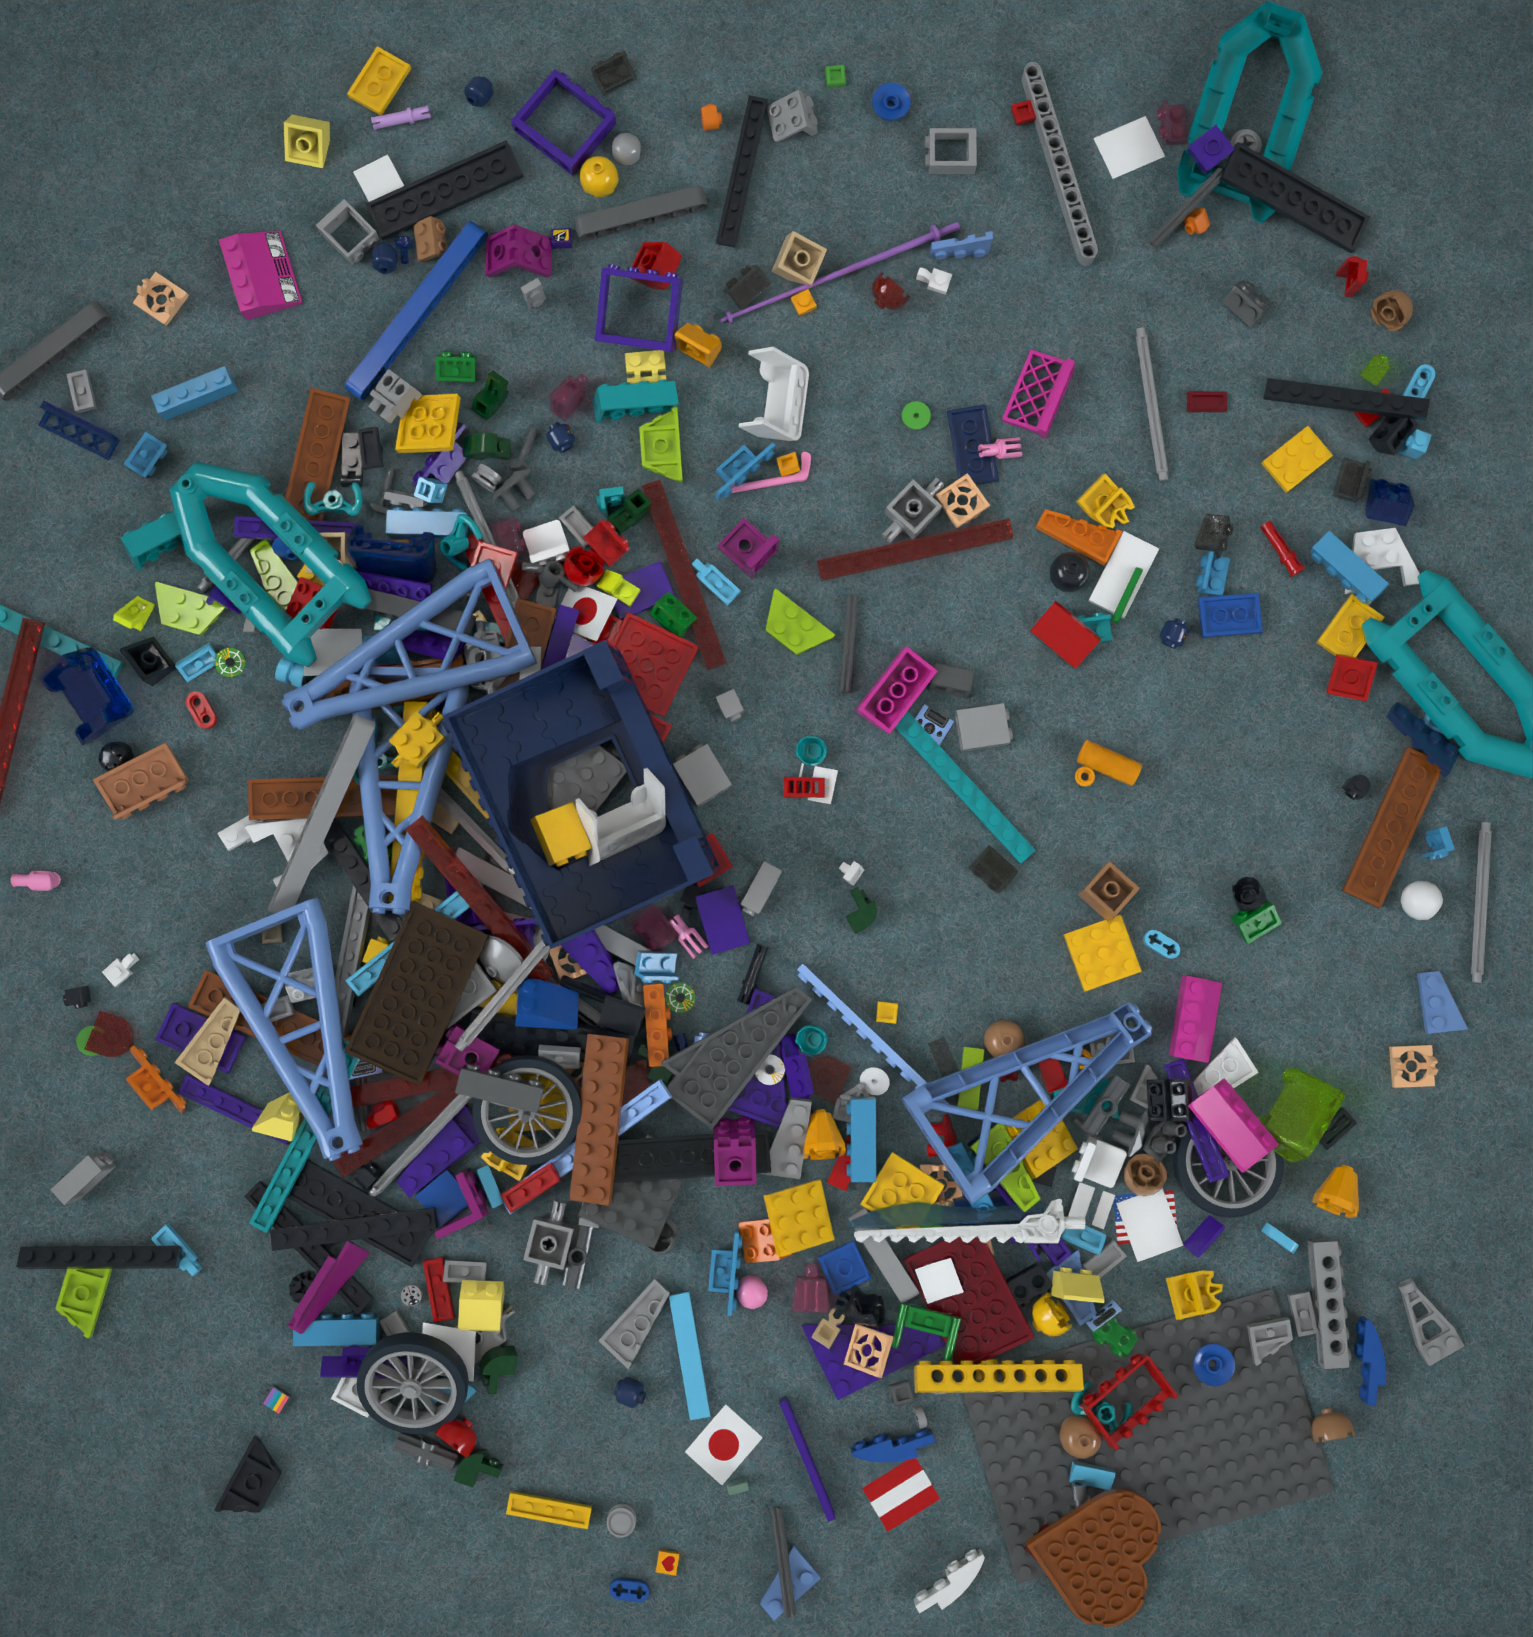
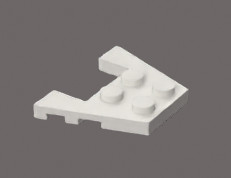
[1345,528,1420,594]
[245,819,328,887]

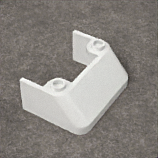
[739,347,809,441]
[576,768,666,860]

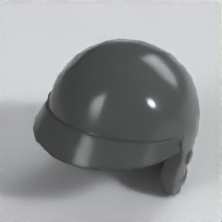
[645,1218,679,1255]

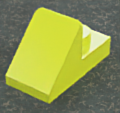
[597,570,641,607]
[113,596,155,631]

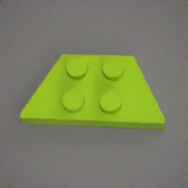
[639,407,683,483]
[155,582,228,636]
[765,588,835,656]
[55,1269,112,1339]

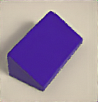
[1183,1215,1226,1258]

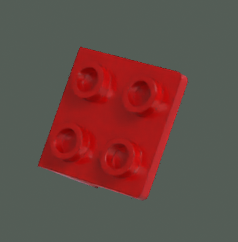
[582,519,630,567]
[285,577,338,630]

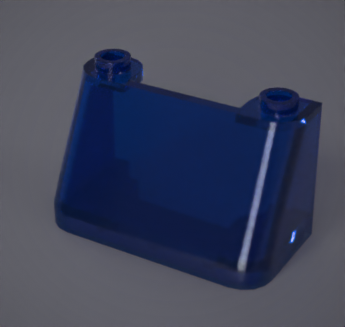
[346,525,437,583]
[39,647,134,746]

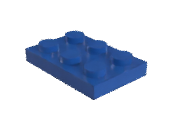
[1198,593,1263,638]

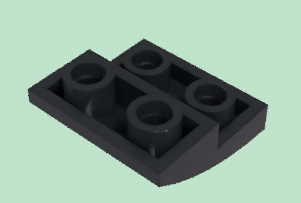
[1146,1079,1193,1121]

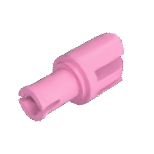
[978,437,1022,459]
[11,871,61,891]
[669,914,708,959]

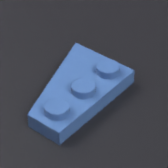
[930,231,993,260]
[1417,971,1468,1034]
[1045,1249,1097,1326]
[760,1544,821,1620]

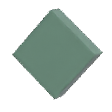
[727,1477,749,1495]

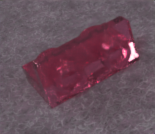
[1158,100,1187,145]
[491,514,527,558]
[632,904,679,951]

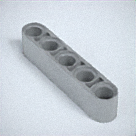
[848,1208,920,1303]

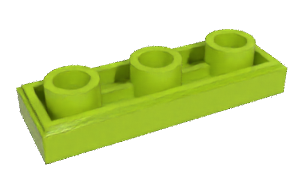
[957,1047,984,1110]

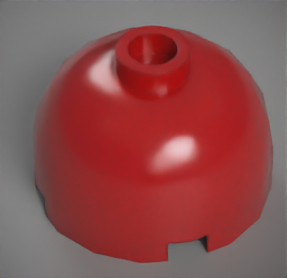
[563,546,604,587]
[434,1417,477,1458]

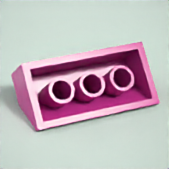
[854,646,937,734]
[1169,976,1222,1063]
[1188,1078,1279,1173]

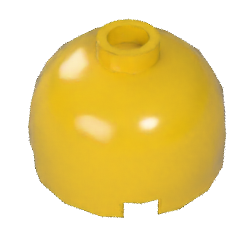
[580,156,619,198]
[1032,1293,1072,1337]

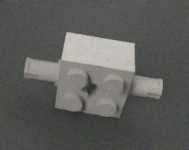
[881,478,944,543]
[523,1200,575,1285]

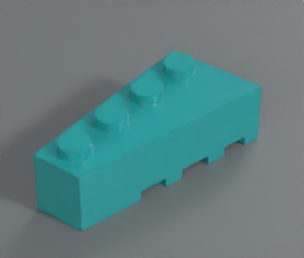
[592,379,679,423]
[121,511,182,571]

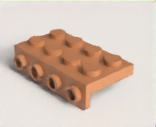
[93,742,189,820]

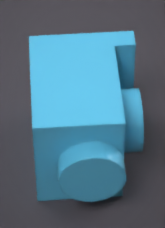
[1398,430,1432,459]
[414,477,448,503]

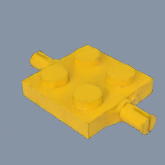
[389,711,446,769]

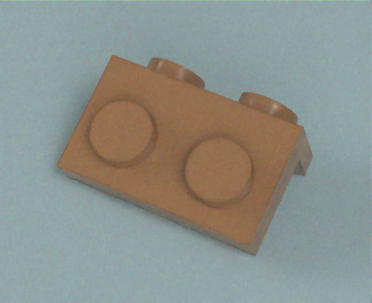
[413,216,448,263]

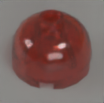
[872,271,911,310]

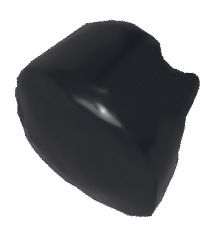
[1232,877,1266,911]

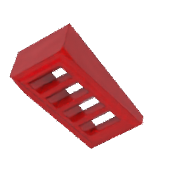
[783,777,825,798]

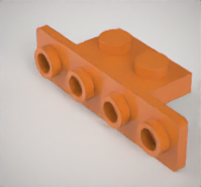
[643,984,672,1067]
[126,1045,186,1114]

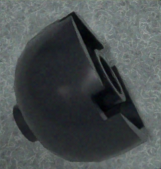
[1049,552,1090,592]

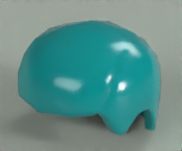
[796,735,827,766]
[795,1024,828,1055]

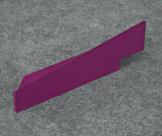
[287,1241,369,1334]

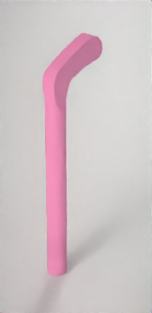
[731,452,811,493]

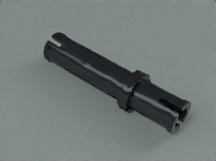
[737,944,769,1005]

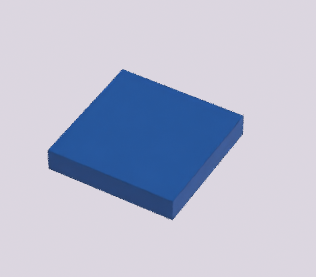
[415,1168,468,1227]
[817,1240,871,1296]

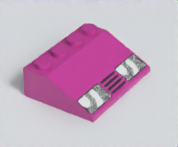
[219,231,303,320]

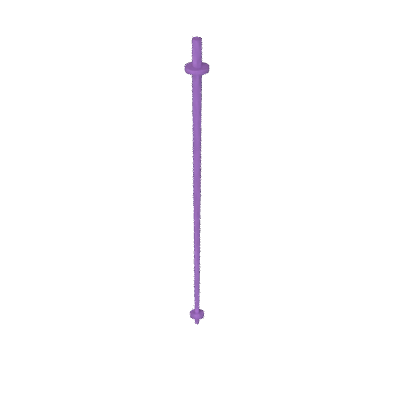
[720,222,960,324]

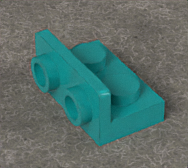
[596,486,626,517]
[1075,612,1112,643]

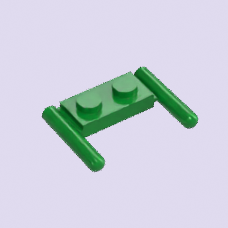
[891,1303,961,1361]

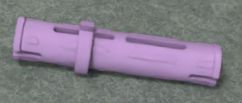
[371,105,431,130]

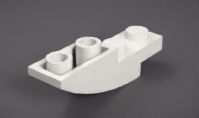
[218,815,282,851]
[914,1549,985,1613]

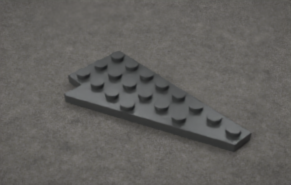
[661,986,812,1129]

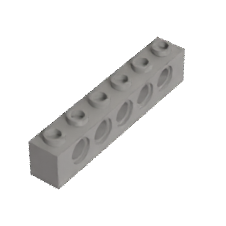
[1307,1238,1351,1369]

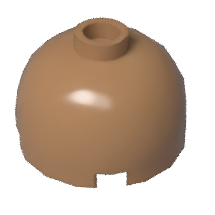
[1371,290,1413,331]
[984,1020,1025,1057]
[1124,1154,1167,1197]
[1311,1408,1356,1443]
[1059,1414,1102,1459]

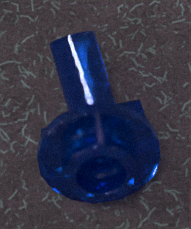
[394,236,414,264]

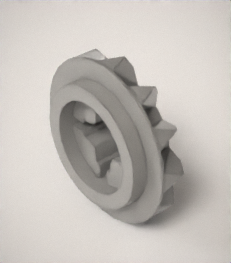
[1230,129,1262,153]

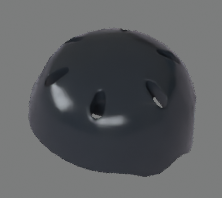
[98,741,134,771]

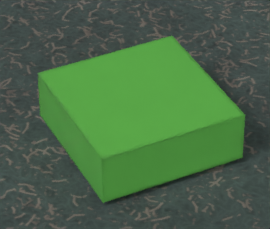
[825,65,846,88]

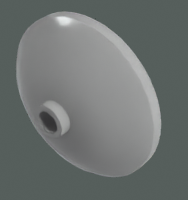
[478,936,528,984]

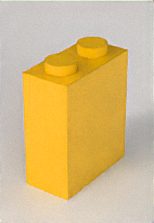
[531,802,592,867]

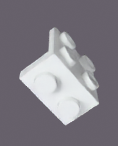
[523,520,570,566]
[1072,1136,1127,1188]

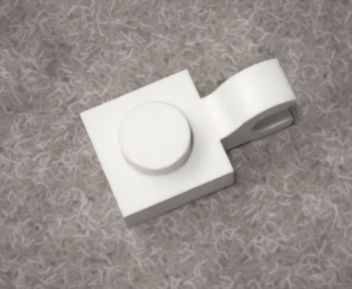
[916,268,952,294]
[102,953,140,987]

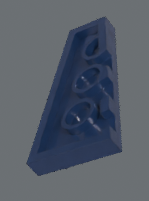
[1386,702,1460,778]

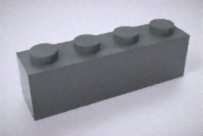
[455,1063,545,1113]

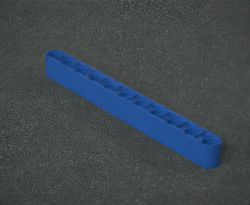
[345,221,488,400]

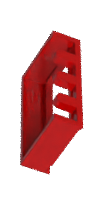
[1080,1353,1179,1450]

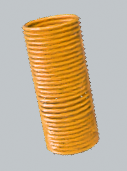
[1077,739,1142,787]

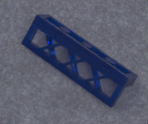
[38,401,120,461]

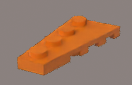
[1035,509,1123,566]

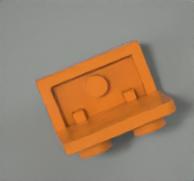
[739,1218,792,1263]

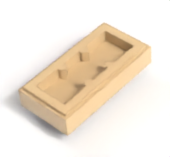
[431,801,460,835]

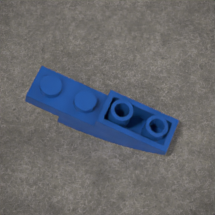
[1354,1316,1386,1406]
[850,1428,935,1463]

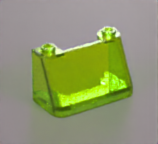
[1258,1067,1346,1163]

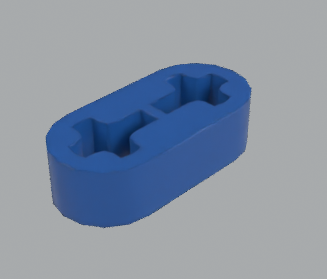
[610,1577,650,1602]

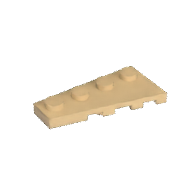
[175,996,241,1086]

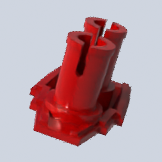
[927,1113,957,1157]

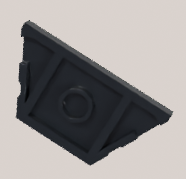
[214,1435,282,1513]

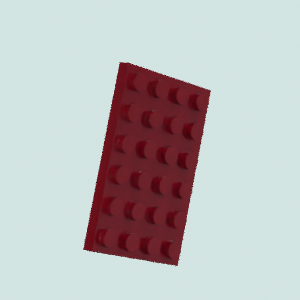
[903,1224,1034,1365]

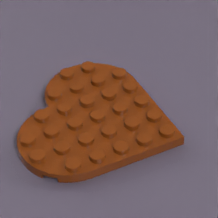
[1025,1489,1161,1627]

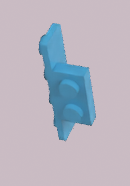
[715,443,776,501]
[947,1142,997,1220]
[708,1230,742,1316]

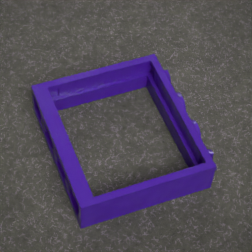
[511,69,616,176]
[595,264,683,352]

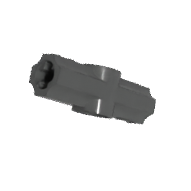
[1081,1074,1131,1135]
[563,1223,593,1289]
[394,1432,459,1472]

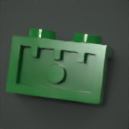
[435,351,478,382]
[650,592,697,638]
[1231,900,1282,944]

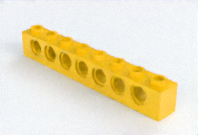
[914,1360,1084,1393]

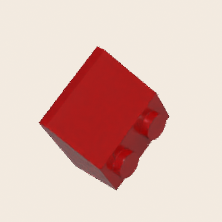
[628,242,682,290]

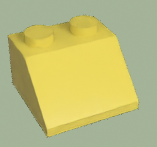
[284,115,330,168]
[252,1092,304,1141]
[1051,1267,1104,1303]
[458,1280,505,1331]

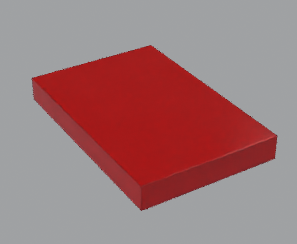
[1030,601,1101,669]

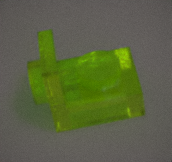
[1360,353,1391,386]

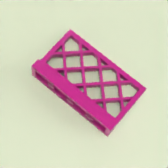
[1002,349,1075,439]

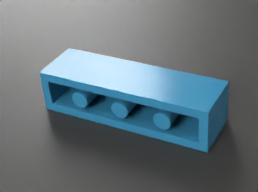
[151,366,238,420]
[386,507,469,540]
[1310,531,1389,605]
[846,1097,876,1182]
[293,1312,380,1346]

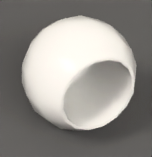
[1401,881,1443,920]

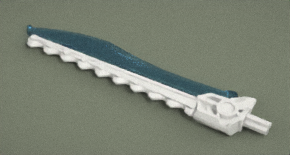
[847,1199,1085,1243]

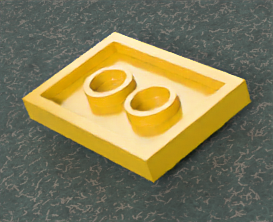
[347,46,411,116]
[1261,426,1333,493]
[1316,594,1384,657]

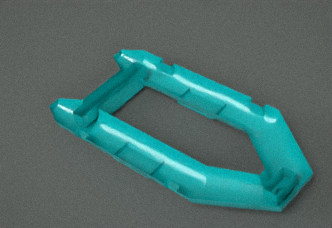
[1176,1,1323,223]
[169,461,372,667]
[1362,569,1533,779]

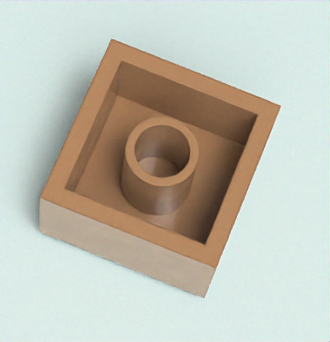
[1078,861,1140,922]

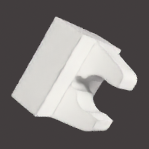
[839,861,864,886]

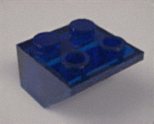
[1365,479,1415,526]

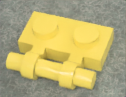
[625,350,666,384]

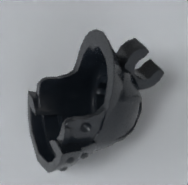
[835,1285,885,1328]

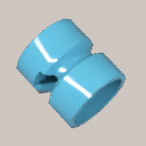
[275,656,311,688]

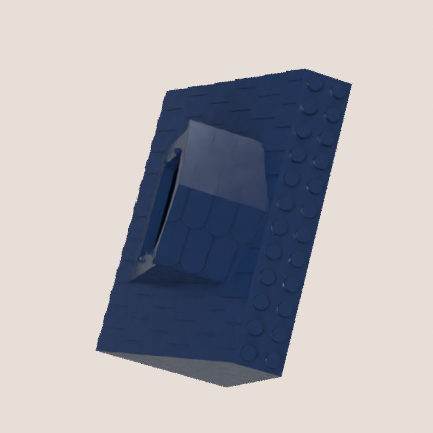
[442,640,721,949]

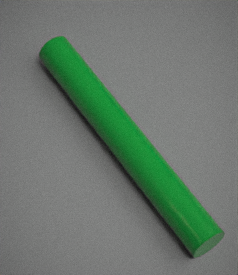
[1111,567,1143,624]

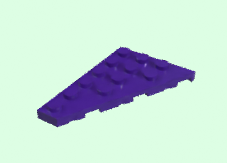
[728,989,787,1128]
[802,1324,946,1400]

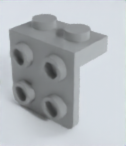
[767,90,818,142]

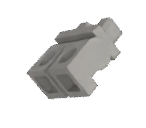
[368,369,422,424]

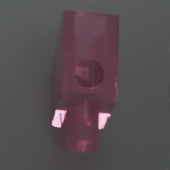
[550,374,589,423]
[791,1263,830,1313]

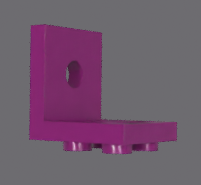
[485,224,552,277]
[717,518,779,579]
[435,1021,500,1075]
[714,1117,757,1186]
[434,1168,489,1239]

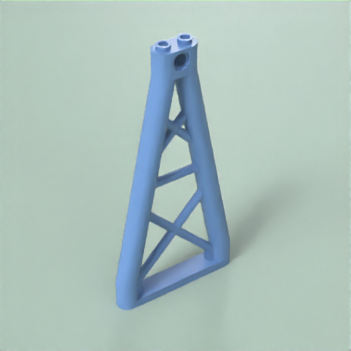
[282,558,537,730]
[349,667,469,915]
[205,898,363,1162]
[902,1002,1152,1204]

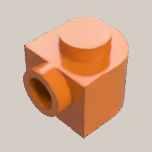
[701,104,722,131]
[1184,208,1210,235]

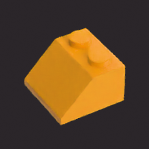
[675,322,722,368]

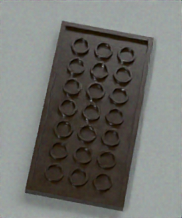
[344,901,489,1086]

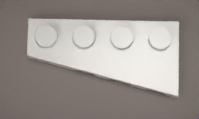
[1193,1038,1259,1097]

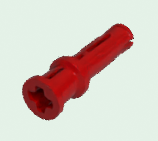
[1260,520,1306,578]

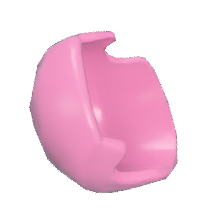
[736,1275,768,1309]

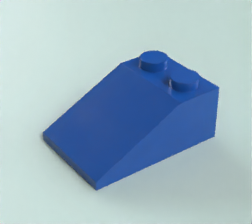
[515,978,579,1030]

